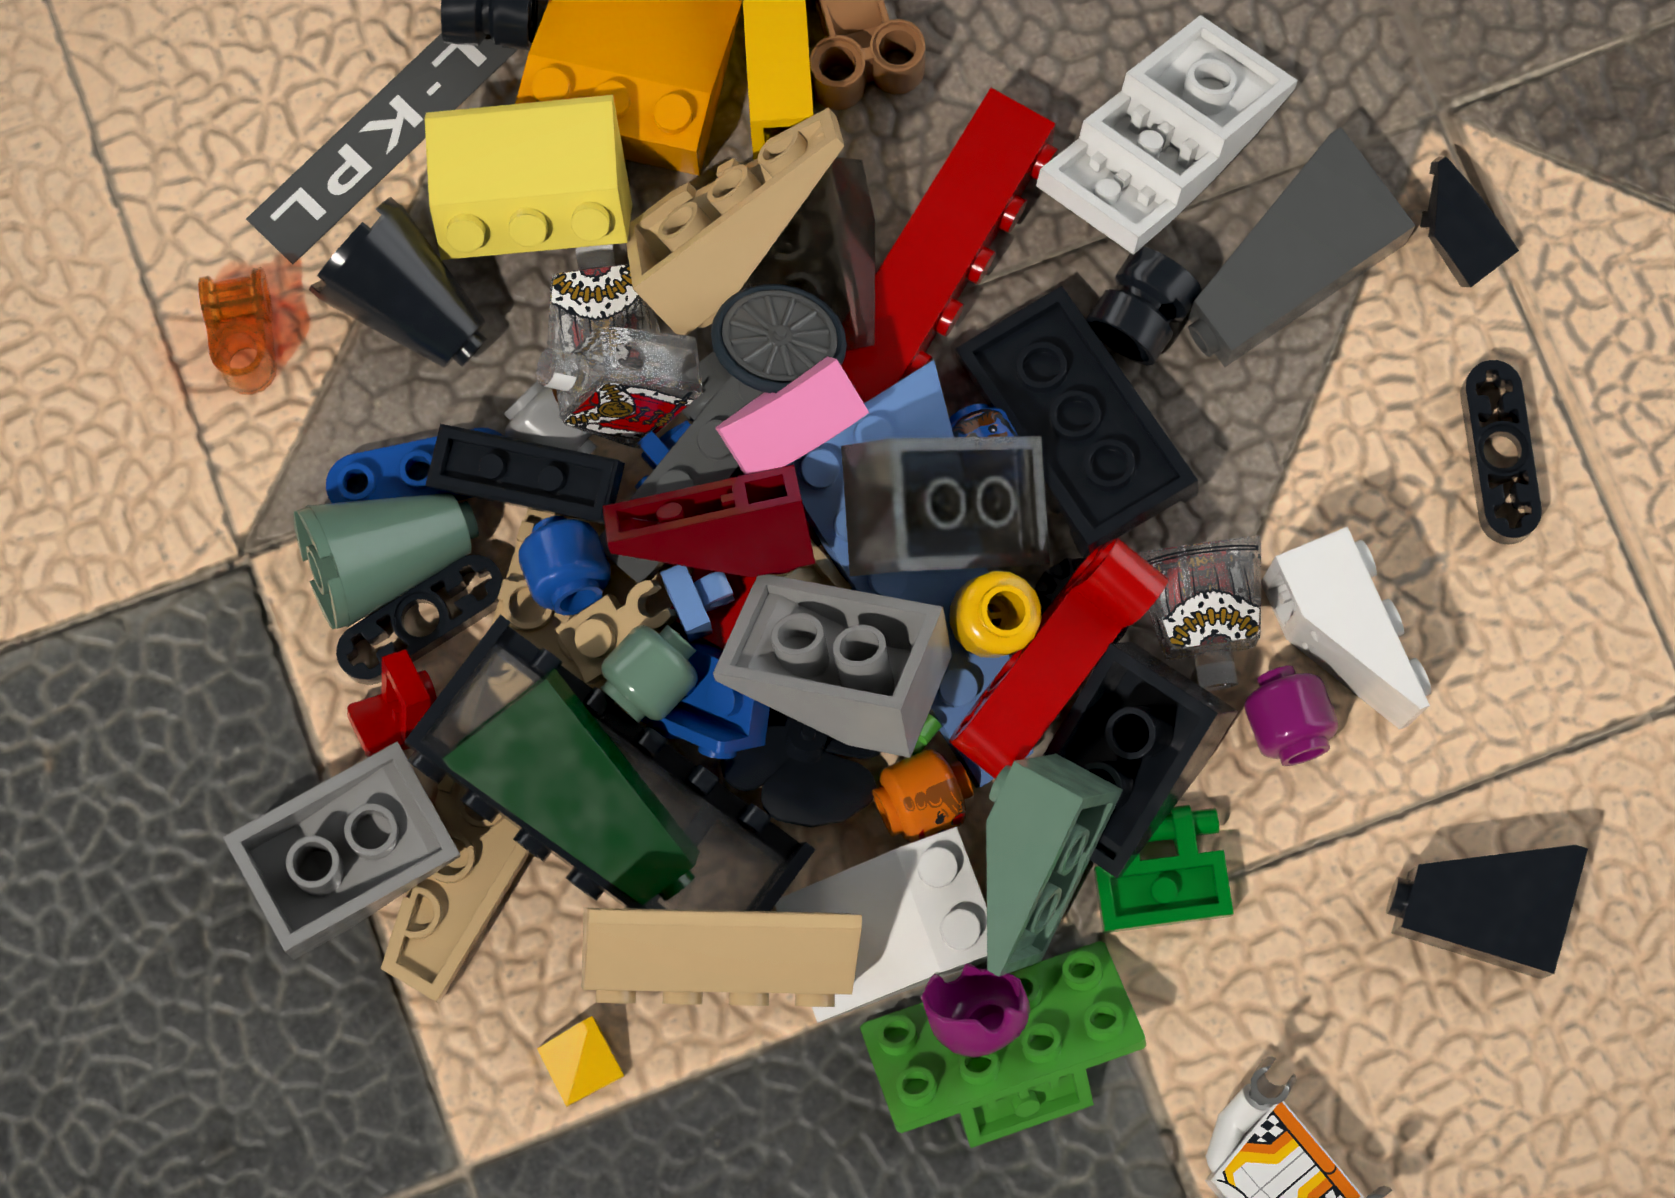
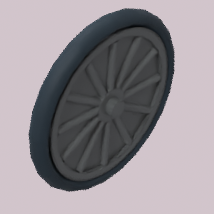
[711,284,847,393]

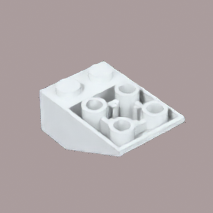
[1260,526,1431,729]

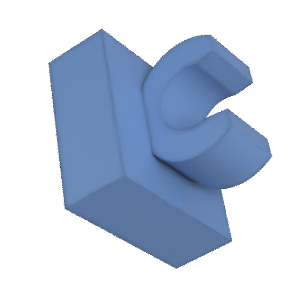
[660,565,735,643]

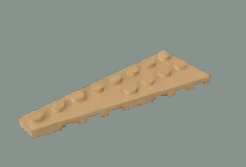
[381,509,695,1004]

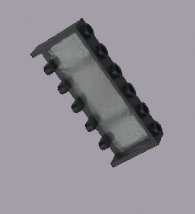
[405,614,816,911]

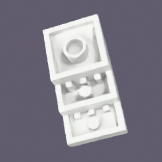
[1036,15,1298,255]

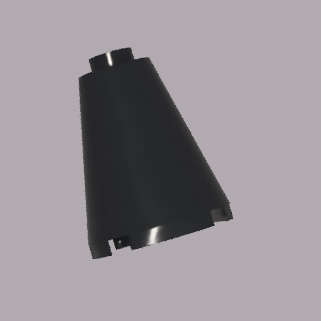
[309,197,487,368]

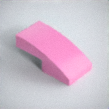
[715,356,869,475]

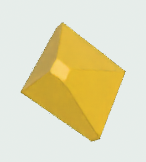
[537,1016,625,1107]

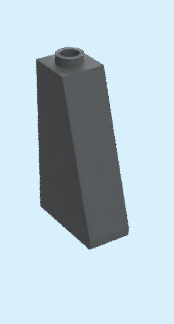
[1188,127,1416,367]

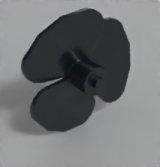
[720,708,882,828]

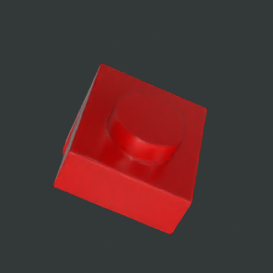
[347,649,437,758]

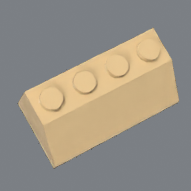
[581,908,862,1007]

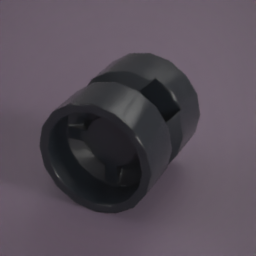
[441,0,539,50]
[1086,247,1202,366]

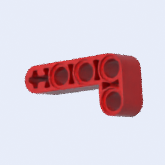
[949,538,1169,779]

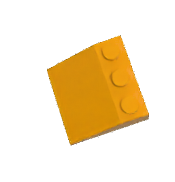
[515,0,742,176]

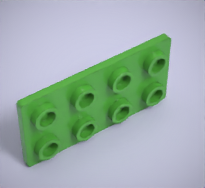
[860,941,1146,1148]

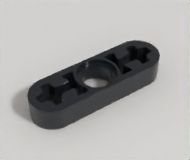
[1460,360,1542,545]
[336,555,504,685]

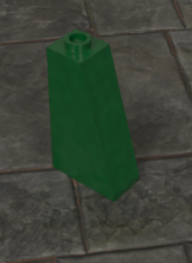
[442,668,700,906]

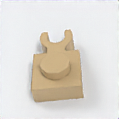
[555,580,678,684]

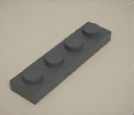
[599,375,764,583]

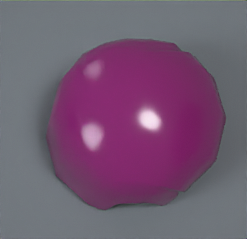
[921,964,1030,1057]

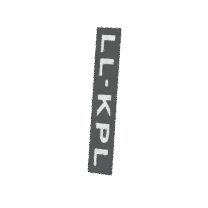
[246,4,545,264]

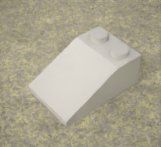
[775,827,987,1023]

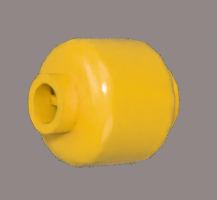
[949,571,1041,658]

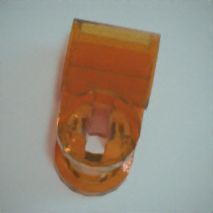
[198,267,277,395]

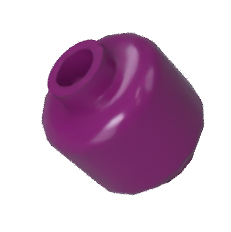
[1244,666,1338,766]

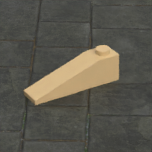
[626,107,844,339]

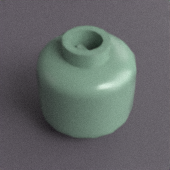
[601,625,698,723]

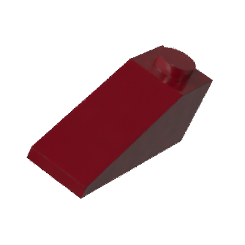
[603,464,816,577]

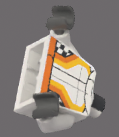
[1205,1056,1392,1198]

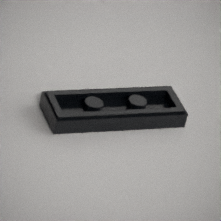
[426,424,625,525]

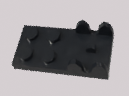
[955,286,1198,559]

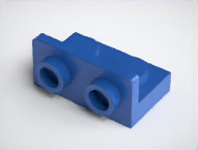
[641,634,770,759]

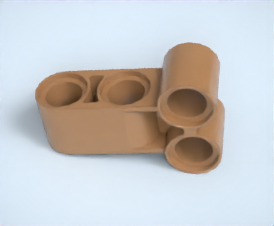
[810,0,925,110]

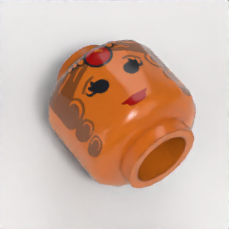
[872,749,974,843]

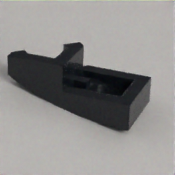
[1420,156,1519,287]

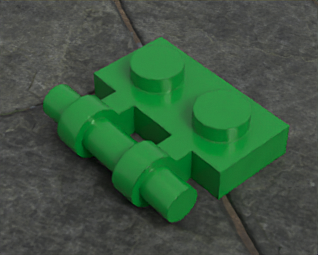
[1094,805,1234,933]

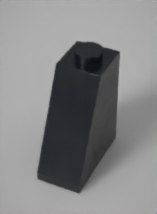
[1386,845,1588,979]

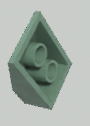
[986,754,1123,977]

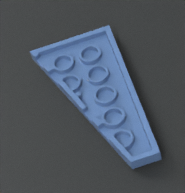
[786,360,1034,788]

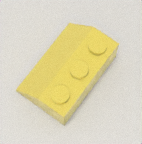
[425,95,633,260]

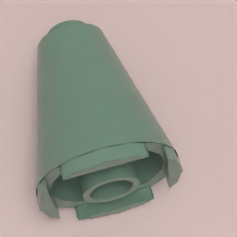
[293,493,479,629]

